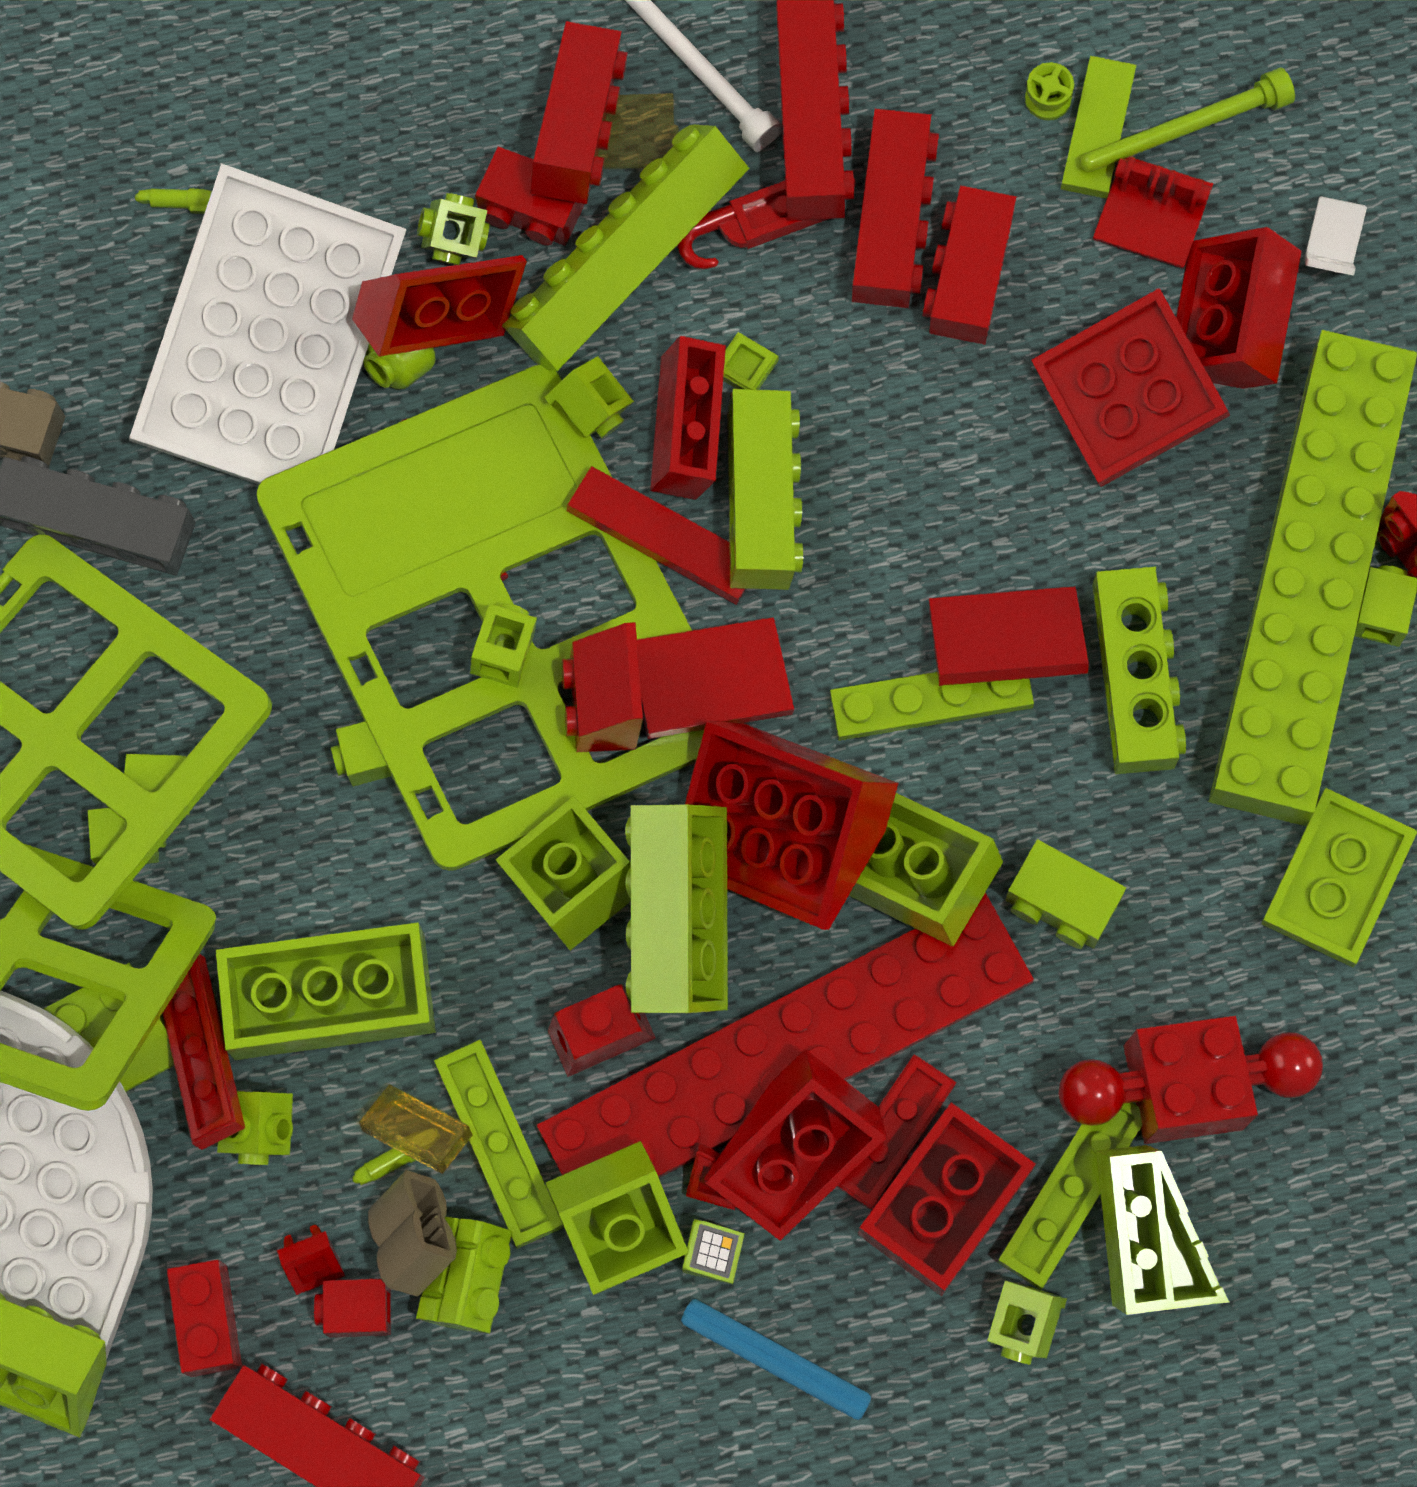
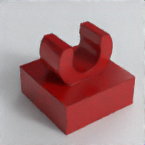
[277,1225,345,1295]

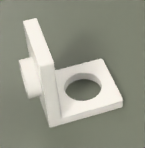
[1304,196,1367,275]

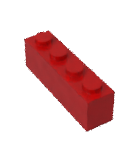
[530,21,628,204]
[852,108,939,308]
[209,1363,425,1487]

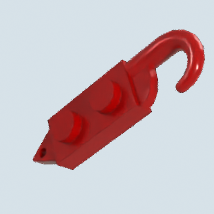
[677,178,855,269]

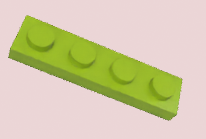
[830,672,1034,741]
[434,1039,564,1249]
[997,1102,1142,1290]

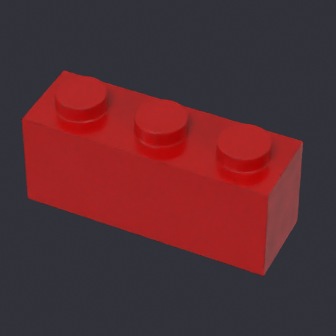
[922,185,1017,345]
[650,336,726,500]

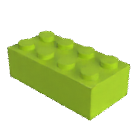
[625,804,728,1013]
[216,922,436,1060]

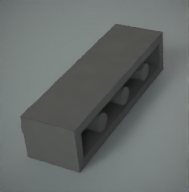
[0,456,196,576]

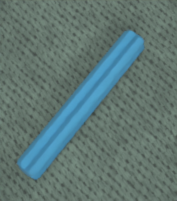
[681,1299,871,1420]

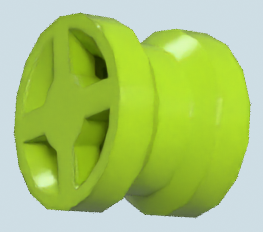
[1025,62,1074,121]

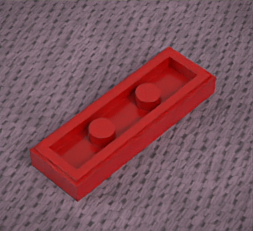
[837,1054,957,1210]

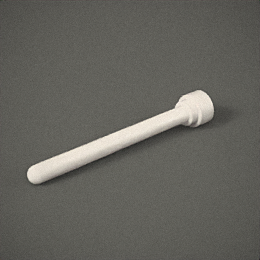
[625,0,782,152]

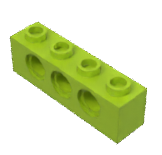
[1092,567,1186,774]

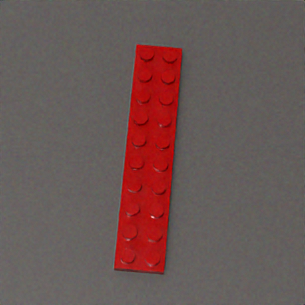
[537,892,1034,1178]

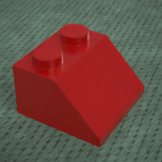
[562,622,643,752]

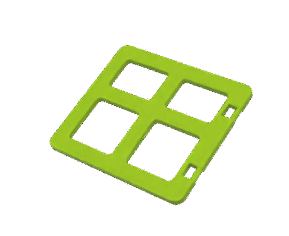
[0,535,272,930]
[0,843,216,1111]

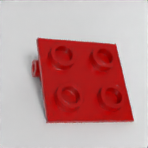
[1093,156,1213,269]

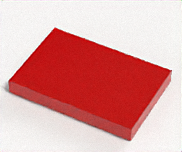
[929,586,1089,686]
[637,617,794,739]

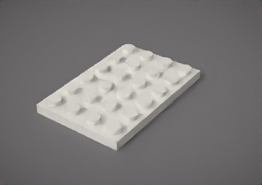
[129,163,406,485]

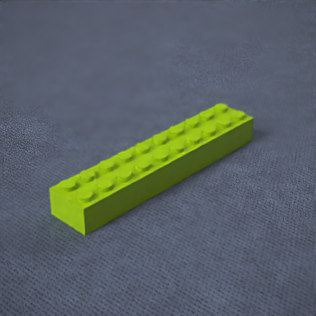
[1208,330,1417,826]

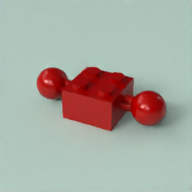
[1059,1016,1323,1144]

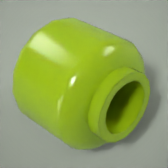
[363,343,436,390]

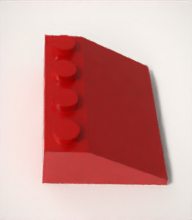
[685,721,899,930]

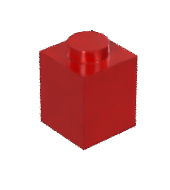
[314,1279,391,1338]

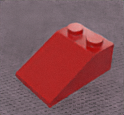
[704,1049,887,1241]

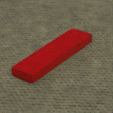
[566,466,746,605]
[163,954,245,1150]

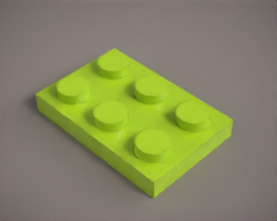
[1261,788,1417,968]

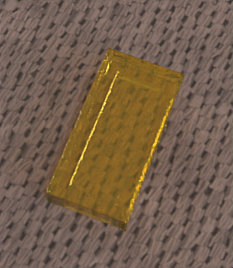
[359,1084,473,1174]

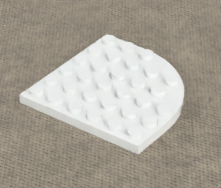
[0,991,153,1360]

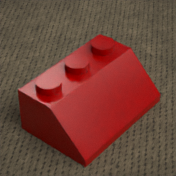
[1176,227,1302,389]
[352,255,527,357]

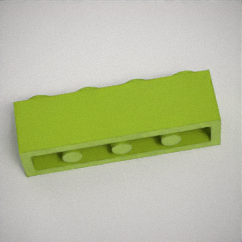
[727,389,803,590]

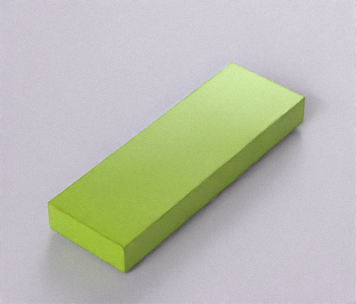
[1061,56,1137,199]

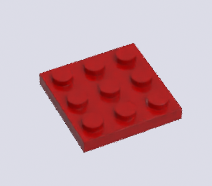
[1031,288,1230,487]

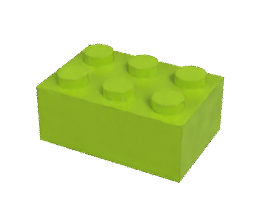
[849,793,1003,947]

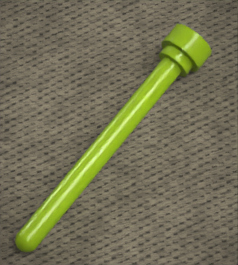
[1080,67,1295,172]

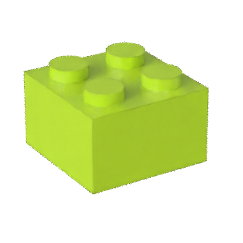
[496,796,631,951]
[546,1141,689,1295]

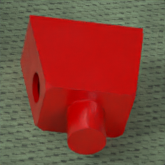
[548,984,656,1077]

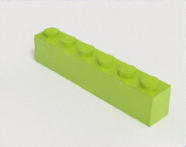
[502,124,750,371]

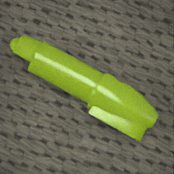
[135,188,212,214]
[352,1130,442,1185]

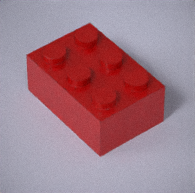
[858,1102,1036,1297]

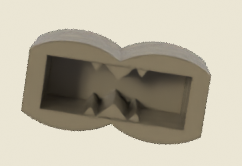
[368,1170,457,1297]

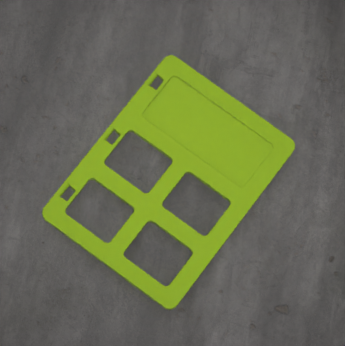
[257,365,704,871]

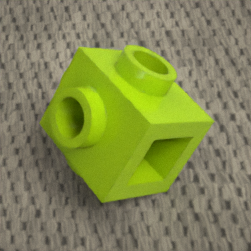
[417,193,489,265]
[217,1091,293,1165]

